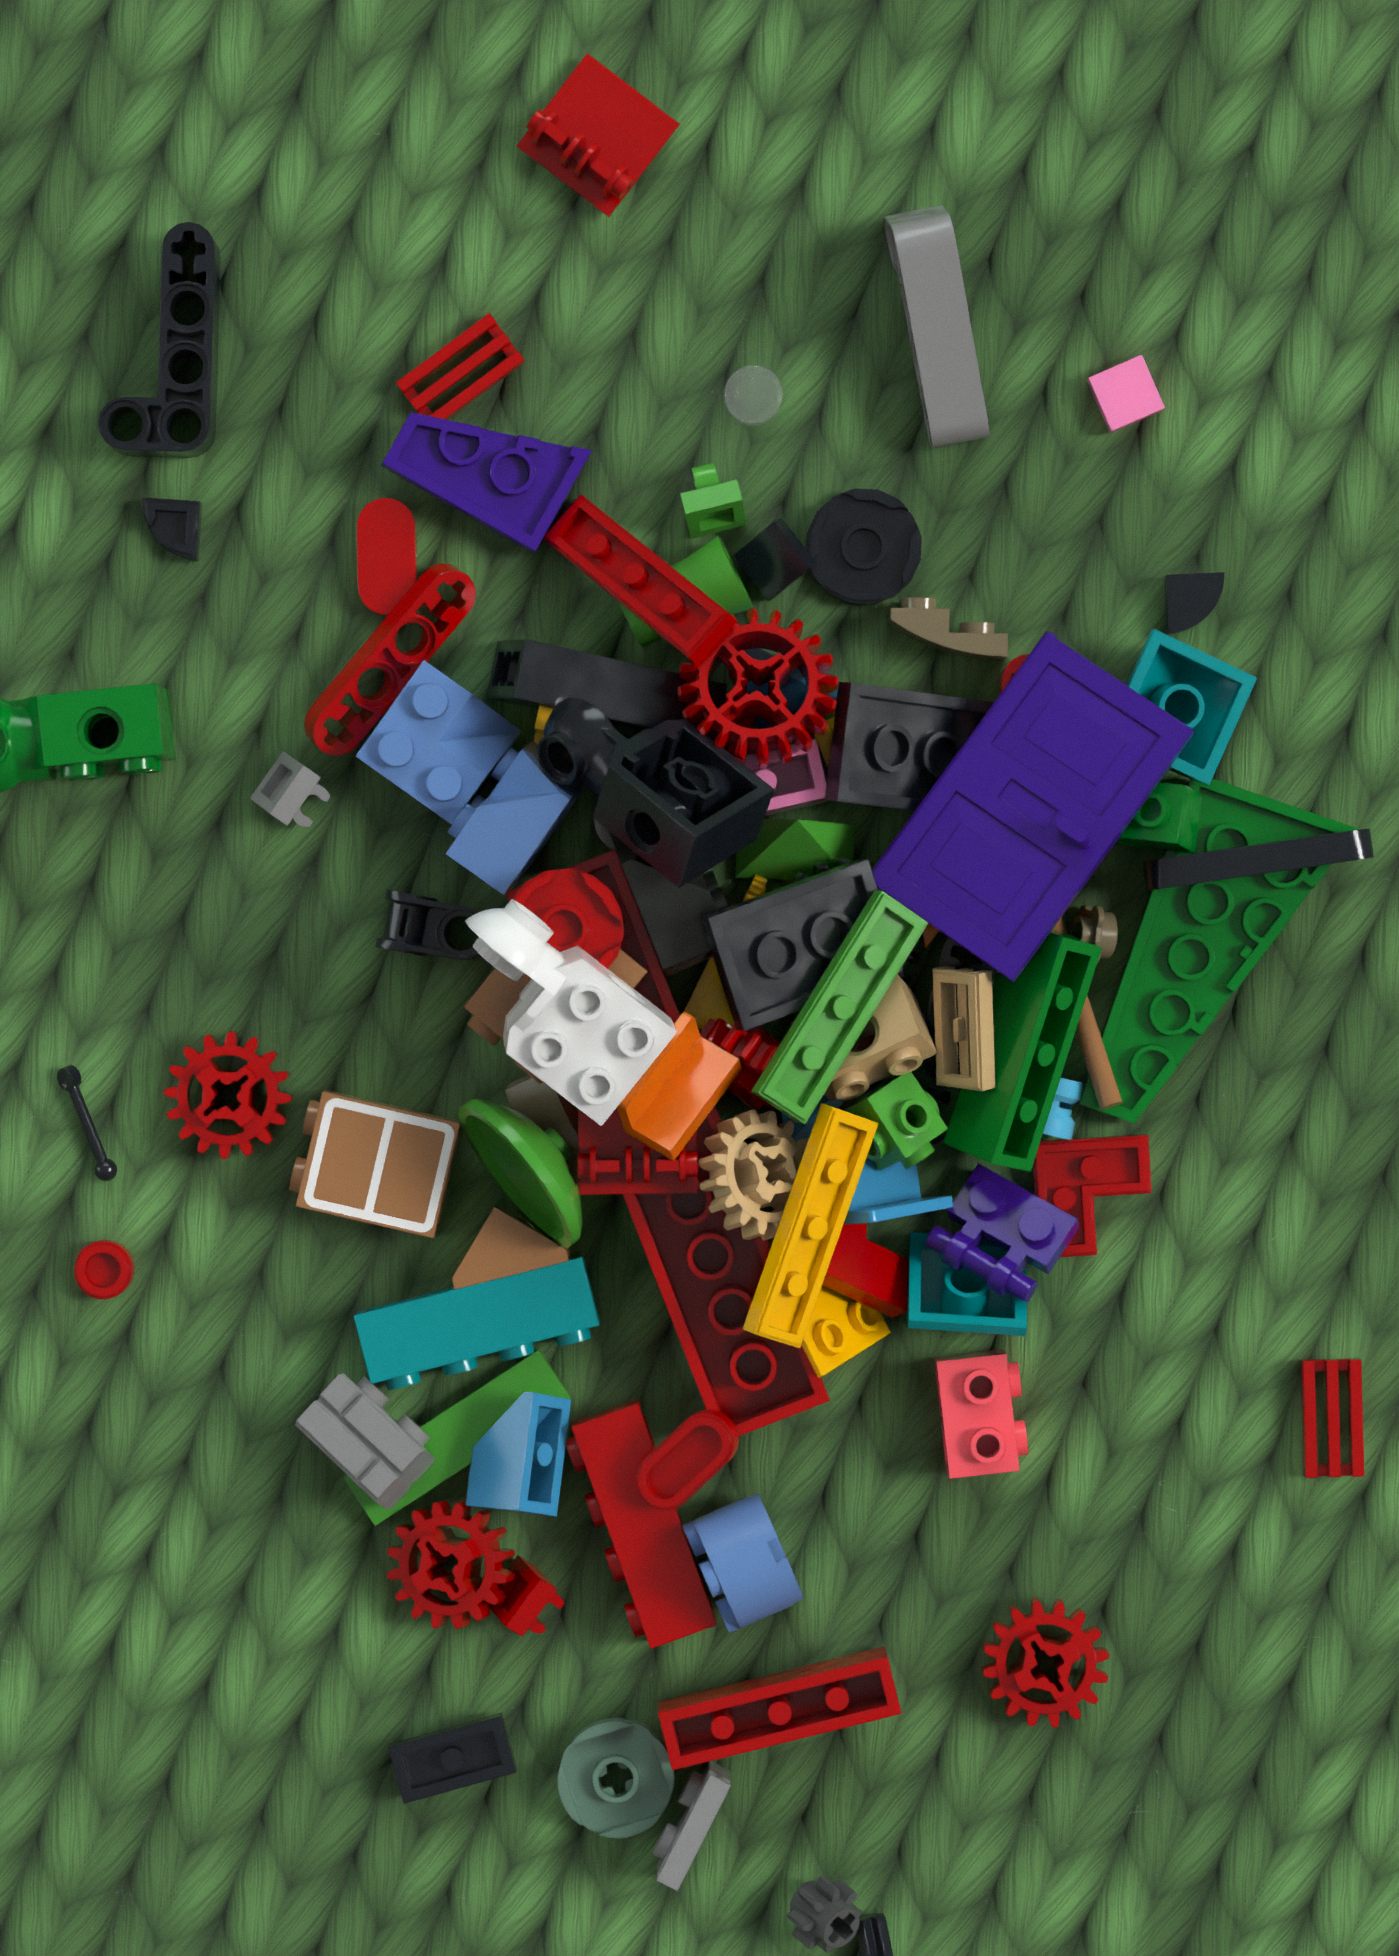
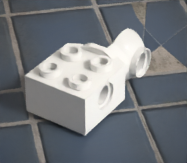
[465,899,677,1126]

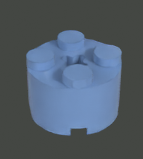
[682,1493,804,1634]

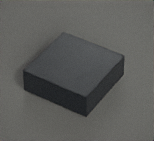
[733,518,817,602]

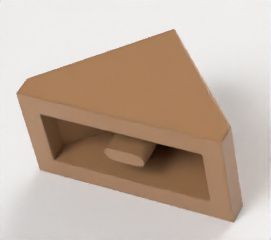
[452,1204,571,1289]

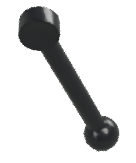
[57,1065,118,1181]

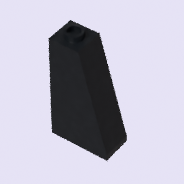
[486,639,727,741]

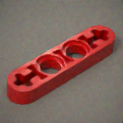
[304,563,476,756]

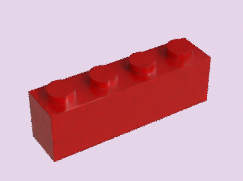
[566,1398,717,1649]
[658,1646,902,1770]

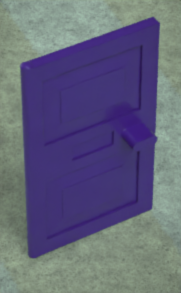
[872,631,1195,983]

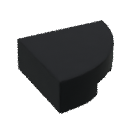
[142,498,202,561]
[1164,572,1225,635]

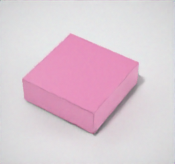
[1087,355,1165,433]

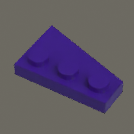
[381,412,592,553]

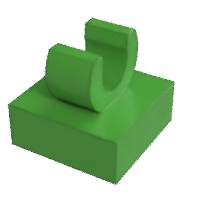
[680,463,747,539]

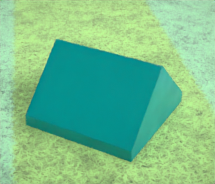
[1126,629,1257,785]
[904,1232,1027,1336]

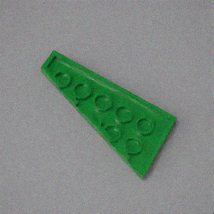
[1077,778,1359,1123]

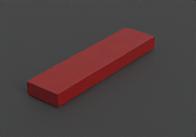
[543,494,737,666]

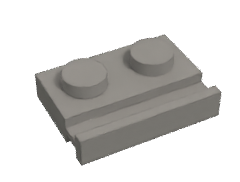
[652,1761,731,1891]

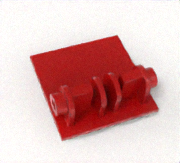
[516,53,680,217]
[578,1108,698,1195]

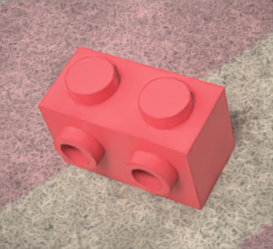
[933,1349,1028,1479]

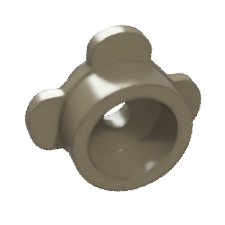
[1070,905,1118,963]

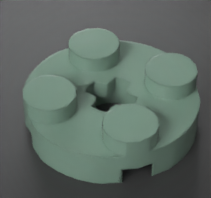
[557,1718,675,1839]

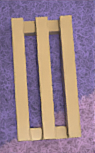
[933,966,995,1091]

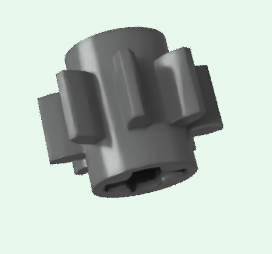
[787,1875,862,1953]

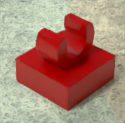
[486,1555,565,1637]

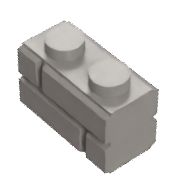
[295,1373,435,1510]

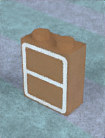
[289,1090,462,1238]

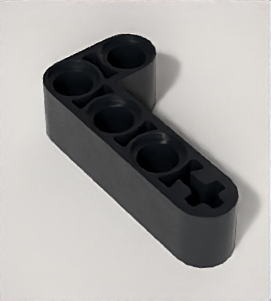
[98,222,221,458]

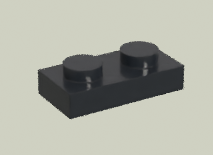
[388,1712,517,1804]

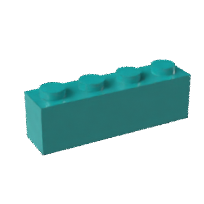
[354,1254,600,1390]

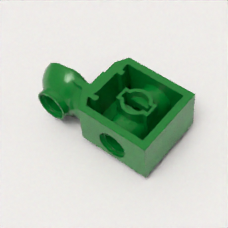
[0,683,176,792]

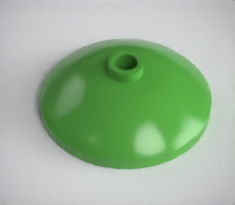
[458,1099,583,1248]

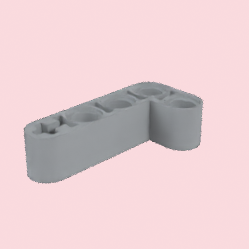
[884,205,990,449]

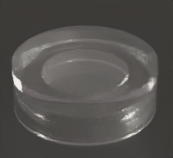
[724,365,783,426]

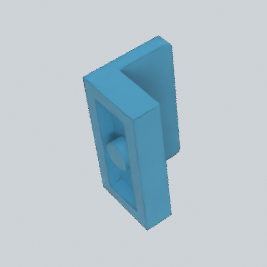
[843,1158,953,1225]

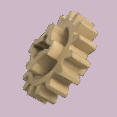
[698,1110,808,1241]

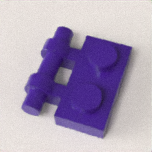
[926,1163,1079,1302]

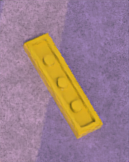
[743,1103,879,1348]

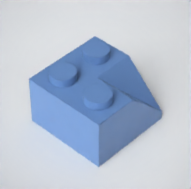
[356,660,522,824]
[446,741,584,895]

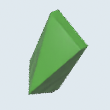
[735,819,854,880]

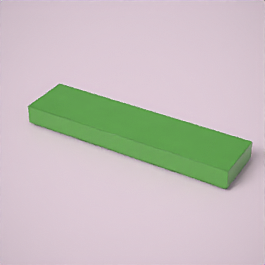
[751,890,928,1125]
[343,1348,571,1526]

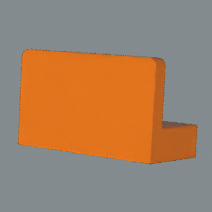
[617,1012,742,1161]

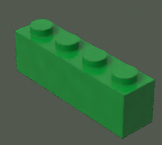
[943,929,1102,1172]

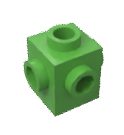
[843,1072,948,1171]

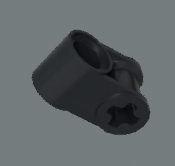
[375,889,481,960]

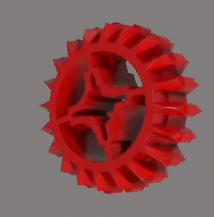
[678,608,838,769]

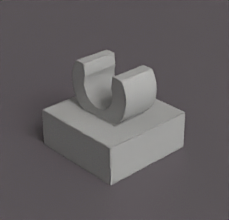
[250,751,330,827]

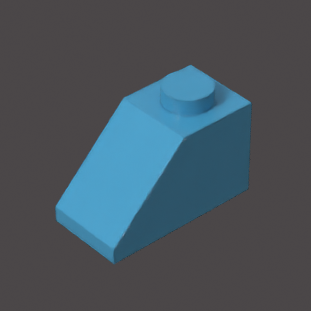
[466,1392,571,1517]

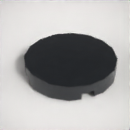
[806,488,922,605]

